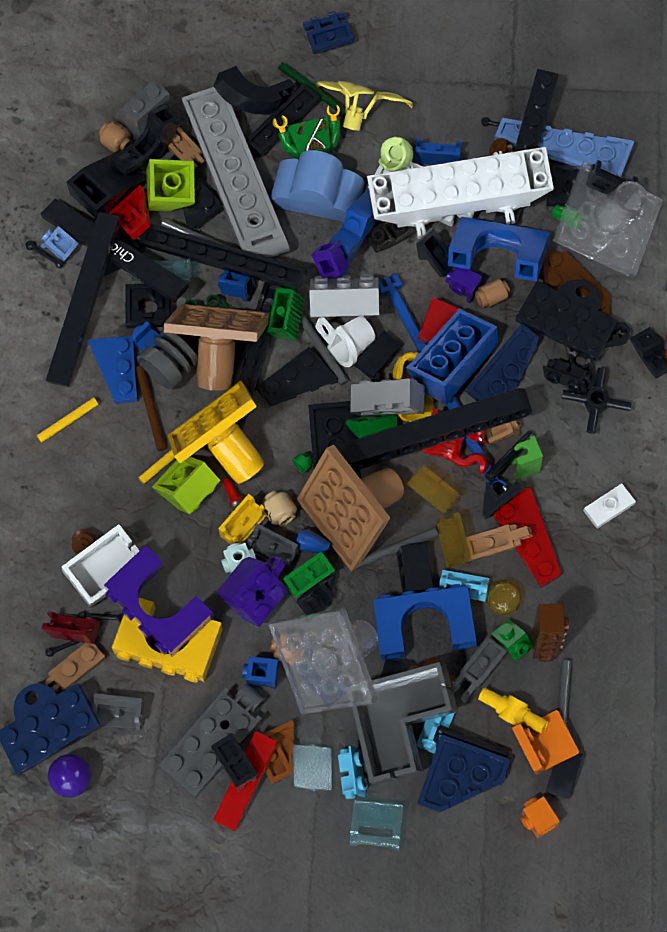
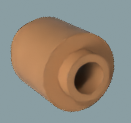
[474,278,510,308]

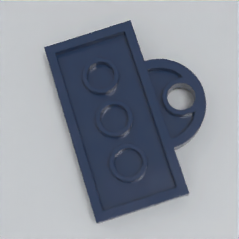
[0,683,102,775]

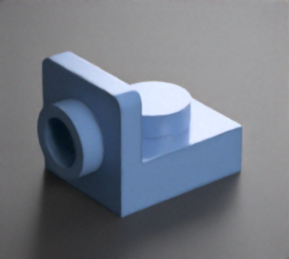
[40,226,79,261]

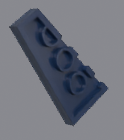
[465,323,540,401]

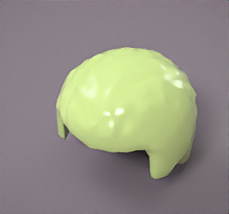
[379,136,413,172]

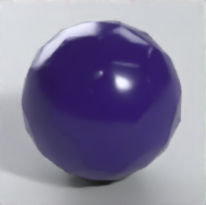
[48,754,92,798]

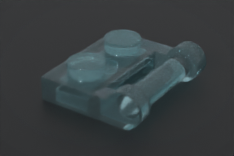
[350,800,403,850]

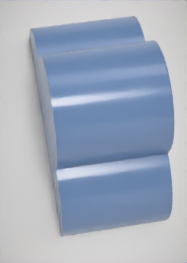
[270,150,365,222]

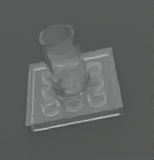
[553,162,663,278]
[269,608,379,714]

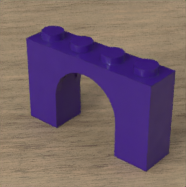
[104,545,213,657]

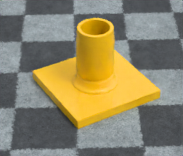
[167,381,264,484]

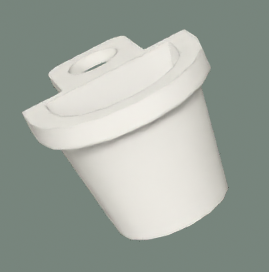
[315,316,375,367]

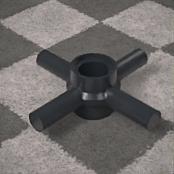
[562,367,632,434]

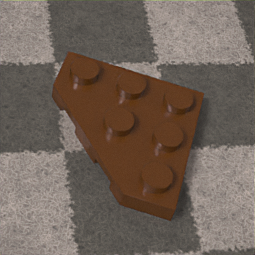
[542,251,610,316]

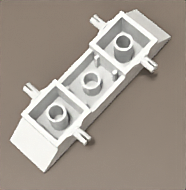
[367,147,554,239]

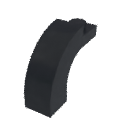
[213,66,295,114]
[111,104,180,176]

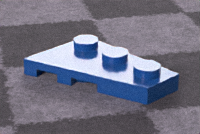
[88,336,138,404]

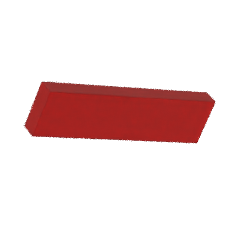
[213,731,279,831]

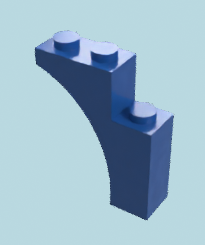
[328,188,378,279]

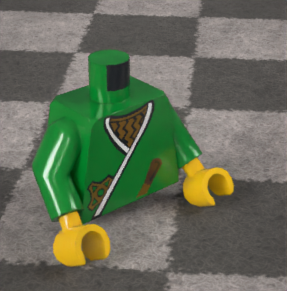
[273,105,340,160]

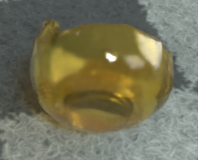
[486,579,522,616]

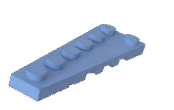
[495,118,634,177]

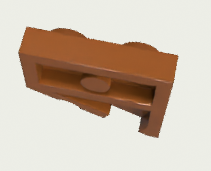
[250,720,294,785]

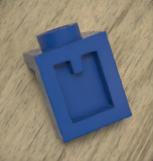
[132,321,160,351]

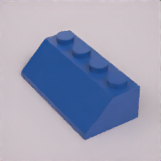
[407,309,498,404]

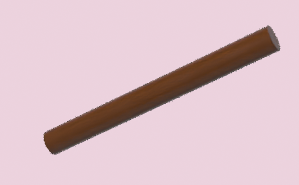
[135,366,166,451]

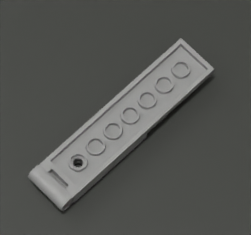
[182,87,290,258]

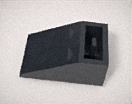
[66,151,147,219]

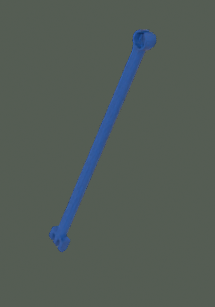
[378,273,506,496]

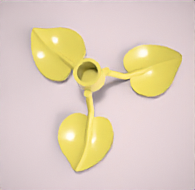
[316,81,413,131]

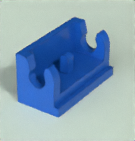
[415,137,461,165]

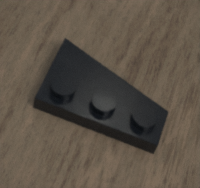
[256,347,338,406]

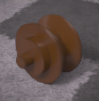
[489,138,513,156]
[71,529,95,554]

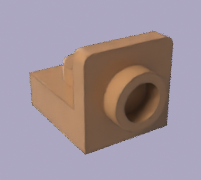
[486,419,521,444]

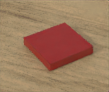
[417,297,473,344]

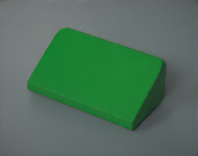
[346,415,398,438]

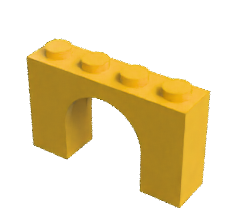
[112,598,223,683]

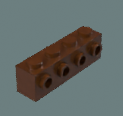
[532,604,569,662]

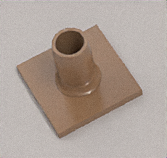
[164,304,271,390]
[297,445,404,571]

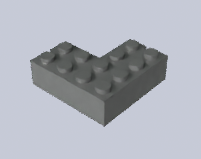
[347,662,458,784]

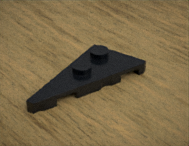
[171,155,224,231]

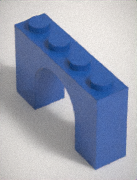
[448,217,549,282]
[373,584,477,661]

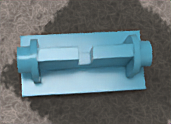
[439,570,489,602]
[417,713,454,753]
[338,746,368,799]

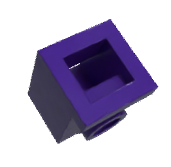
[311,240,348,279]
[445,267,482,303]

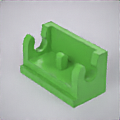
[512,436,543,481]

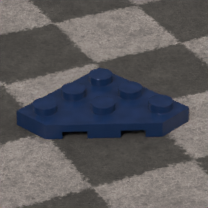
[417,734,511,813]

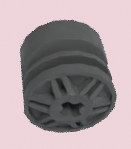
[137,329,198,390]

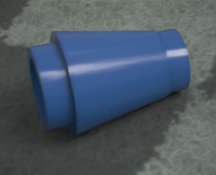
[295,528,331,555]

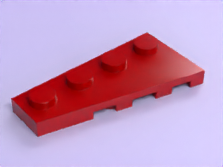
[492,486,562,588]

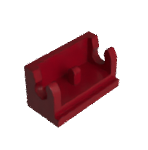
[41,611,100,644]

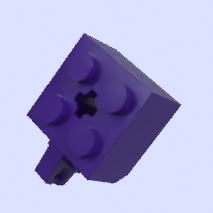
[217,555,288,627]

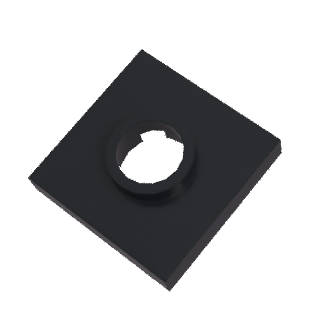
[125,283,171,329]

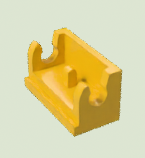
[218,494,267,545]

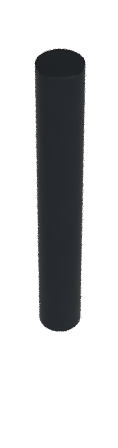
[484,431,534,481]
[437,725,509,758]

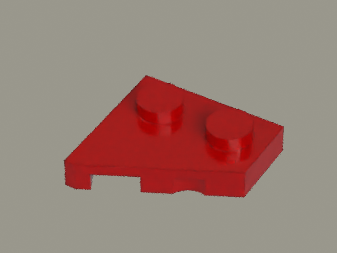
[109,185,151,240]

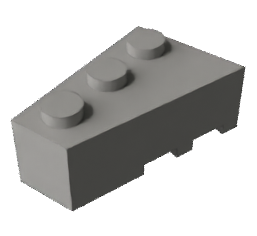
[350,379,425,416]

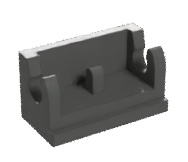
[247,524,299,572]
[92,693,145,730]

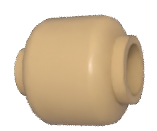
[263,491,297,526]

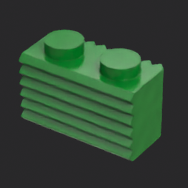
[267,288,305,341]

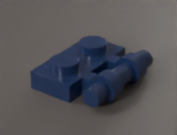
[303,11,354,54]

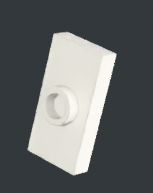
[583,483,636,529]

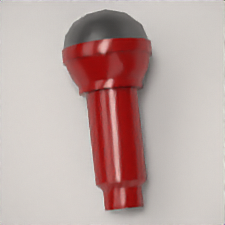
[223,478,244,510]

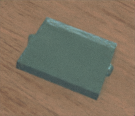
[292,744,332,792]

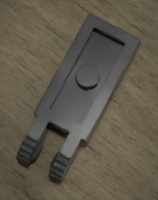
[449,636,508,702]

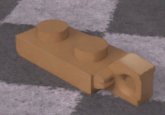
[465,524,533,561]

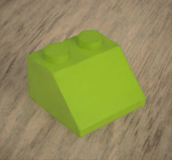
[147,159,195,212]
[152,457,220,514]

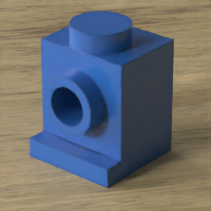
[218,271,254,302]
[242,656,279,689]

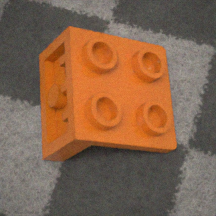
[512,710,579,776]

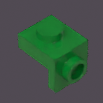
[491,619,532,662]

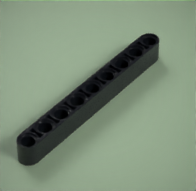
[335,388,532,471]

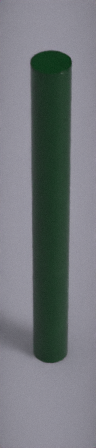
[278,62,346,117]

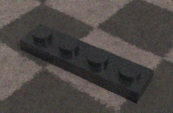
[245,83,320,157]

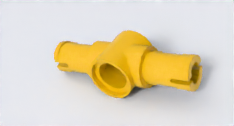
[478,688,549,734]

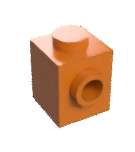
[521,796,560,839]

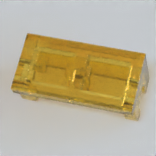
[407,464,461,514]
[436,512,471,569]

